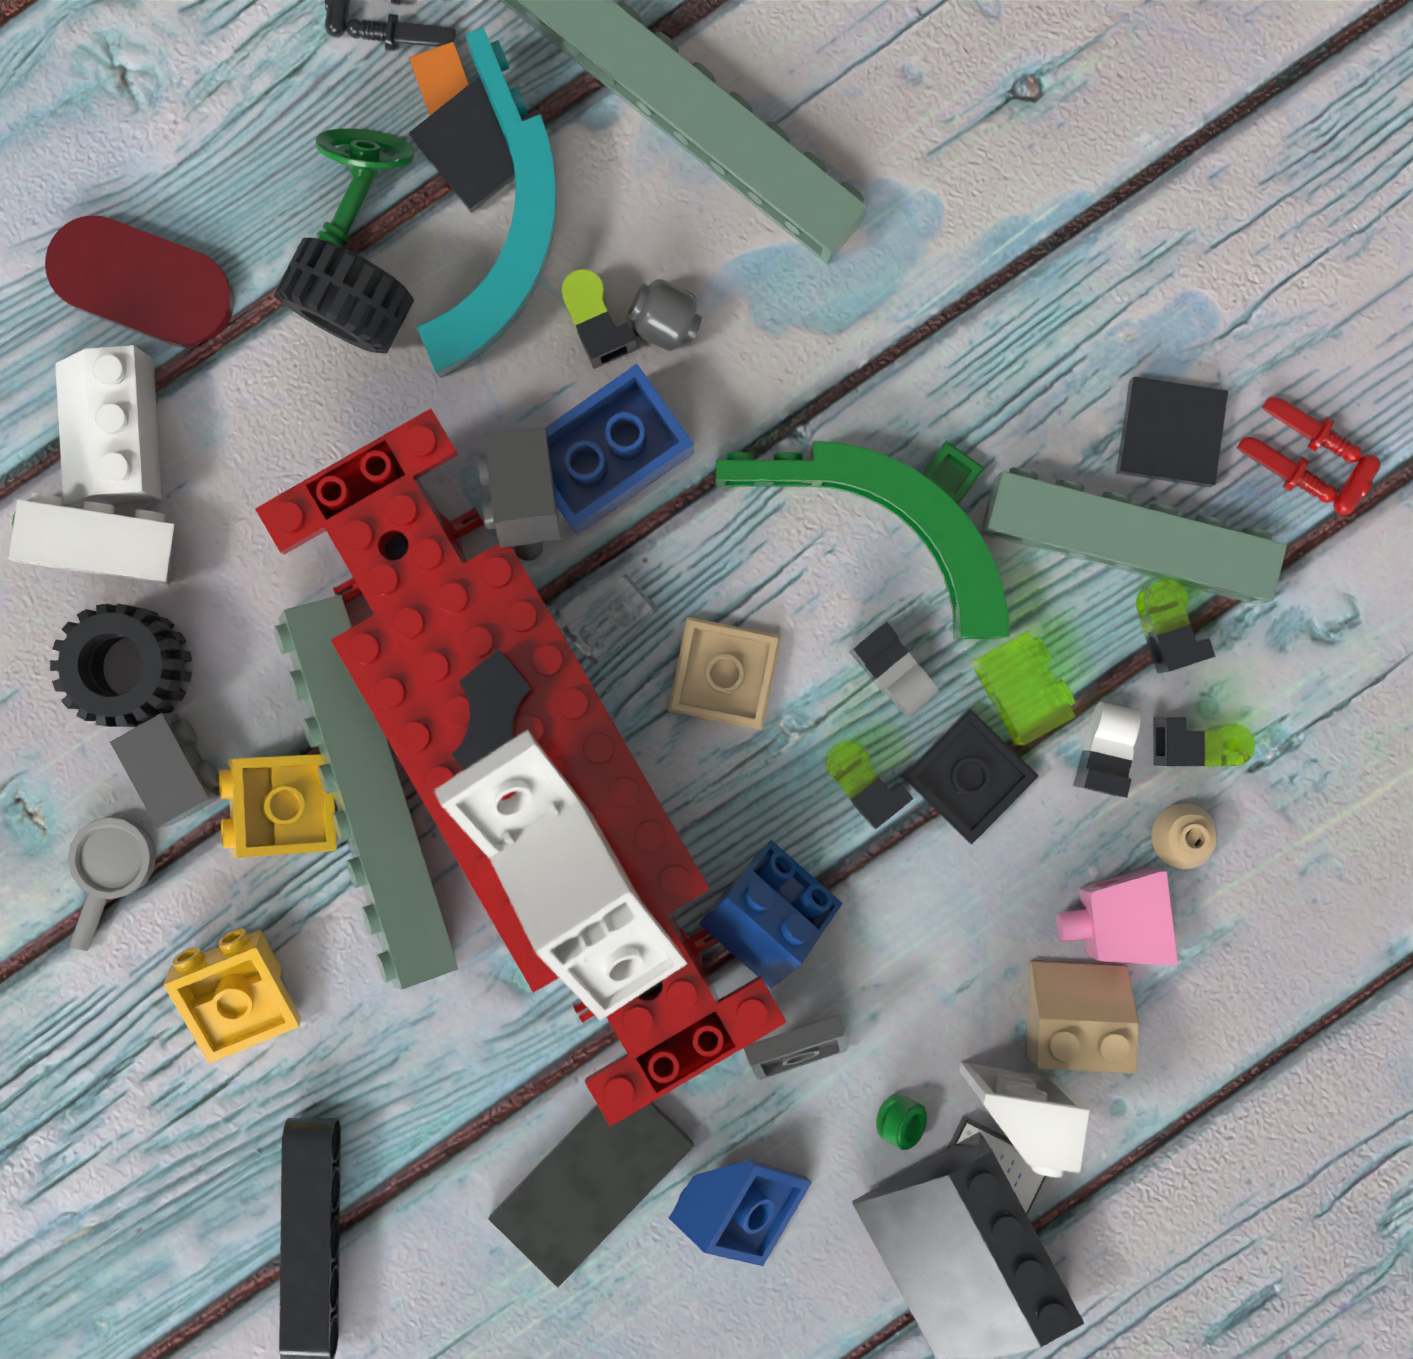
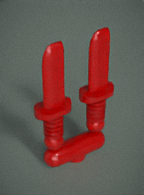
[1236,397,1381,515]

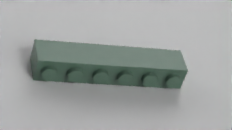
[980,467,1287,605]

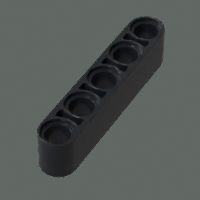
[279,1118,341,1359]

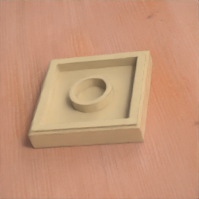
[668,617,781,730]

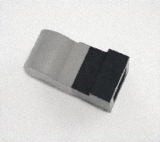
[849,621,939,717]

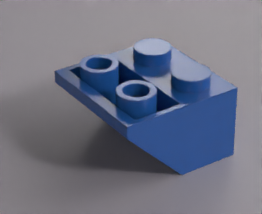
[699,840,843,989]

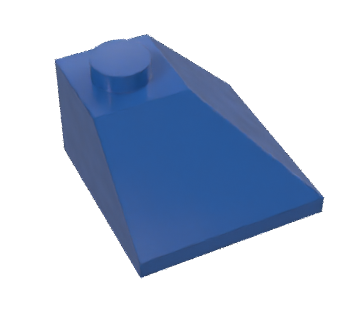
[668,1160,812,1266]

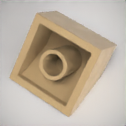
[1026,960,1139,1073]

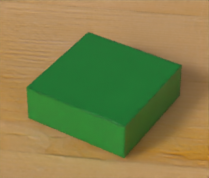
[922,440,985,505]

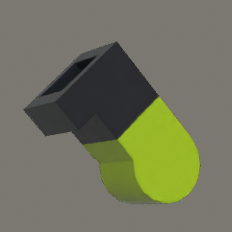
[561,269,637,369]

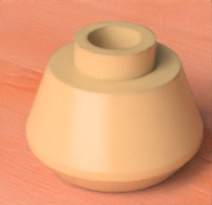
[1151,803,1218,869]

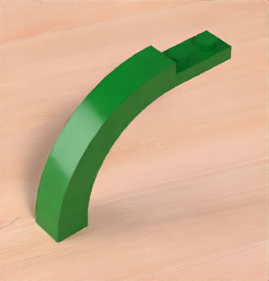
[716,441,1010,639]

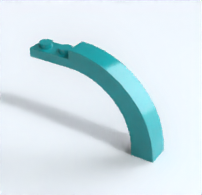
[417,27,557,378]

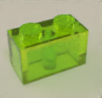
[969,631,1076,745]

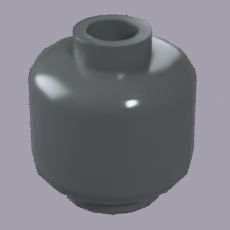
[627,279,702,351]

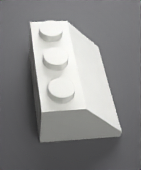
[55,345,162,506]
[959,1062,1090,1177]

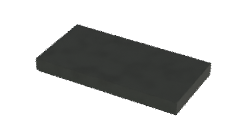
[488,1102,694,1288]

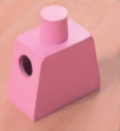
[1056,867,1178,965]

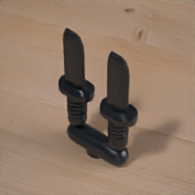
[325,0,456,51]

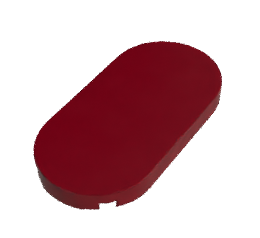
[45,215,235,348]

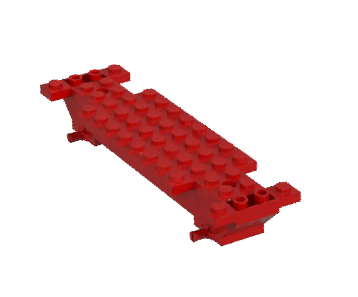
[255,408,787,1127]

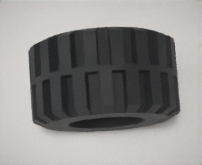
[275,237,414,353]
[50,603,192,727]

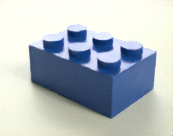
[545,364,694,536]

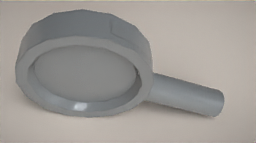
[68,816,156,951]

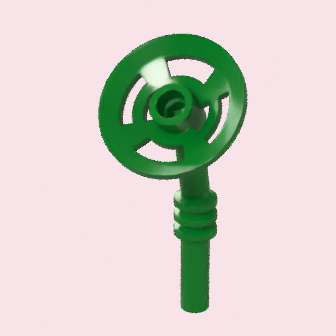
[316,128,414,247]

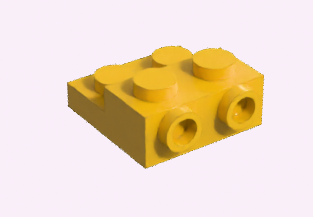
[219,754,337,858]
[164,928,301,1064]

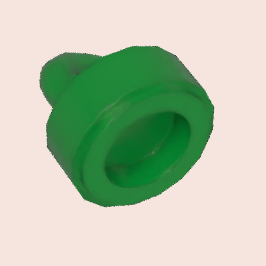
[876,1094,927,1150]

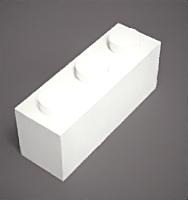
[8,493,175,584]

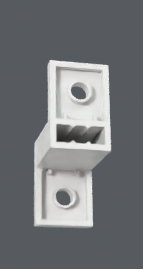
[434,730,687,1020]

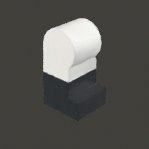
[1073,701,1141,798]

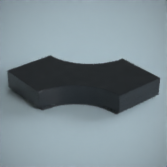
[451,649,533,771]

